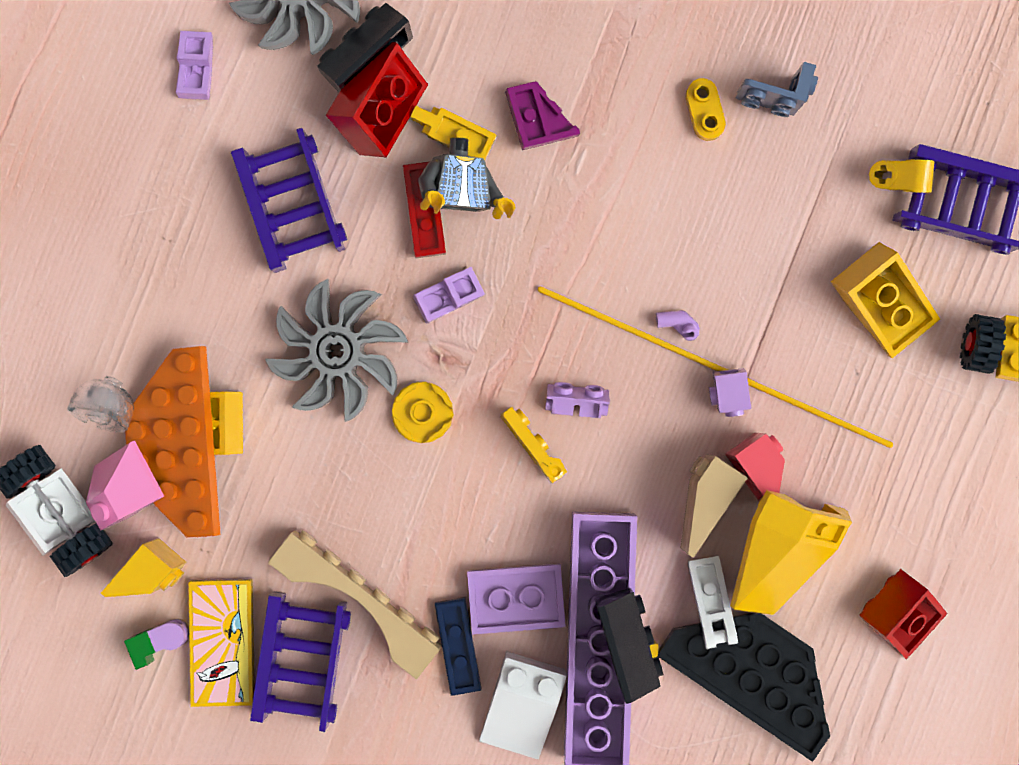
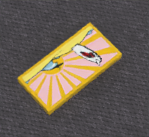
[188,579,255,707]

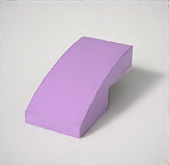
[176,31,213,100]
[413,267,485,324]

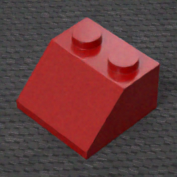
[859,568,948,660]

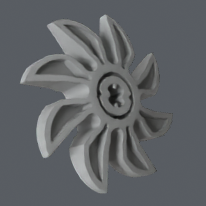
[229,0,360,55]
[265,279,408,422]

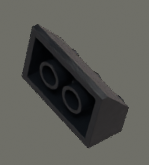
[317,3,413,92]
[594,588,664,704]

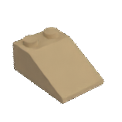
[680,454,747,558]

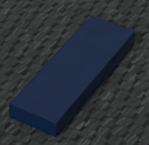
[435,597,482,696]

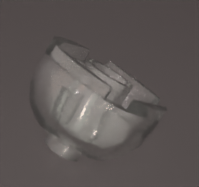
[67,376,134,433]

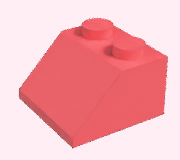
[725,433,785,501]

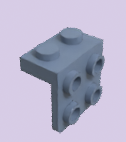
[736,62,818,117]

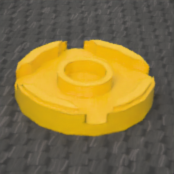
[392,382,454,443]

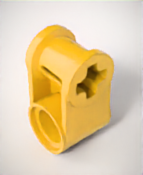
[869,159,934,193]

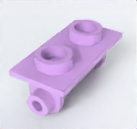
[545,382,610,419]

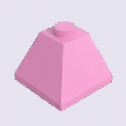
[86,441,164,531]

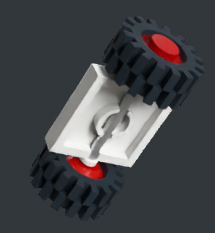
[0,445,113,577]

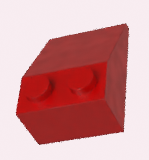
[326,42,428,158]

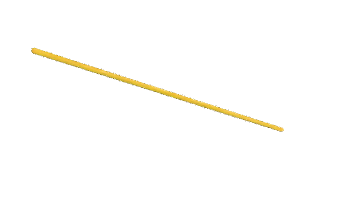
[538,286,893,448]

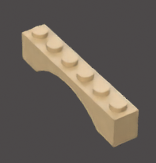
[268,530,442,680]

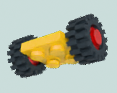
[960,314,1019,382]

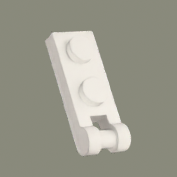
[688,556,738,649]

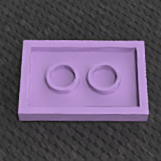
[467,563,566,635]

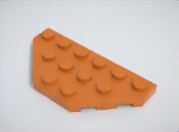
[124,346,221,538]

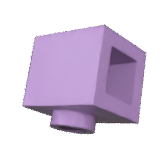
[709,368,751,417]

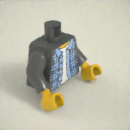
[418,138,516,219]

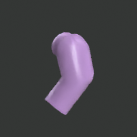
[656,310,700,341]

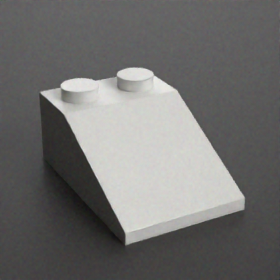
[479,651,567,760]

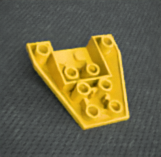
[730,490,852,615]

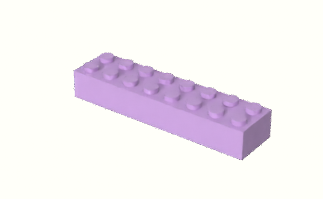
[564,511,637,765]

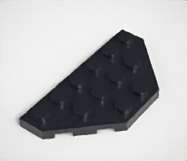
[658,612,830,762]

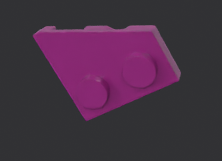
[505,81,580,151]

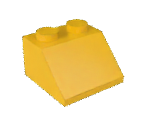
[101,538,187,597]

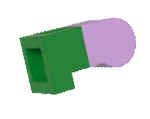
[124,619,189,670]

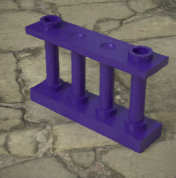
[231,128,348,273]
[892,144,1019,255]
[250,592,351,732]

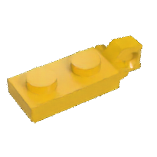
[411,106,497,160]
[500,407,567,483]

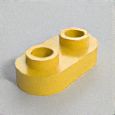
[685,78,726,141]

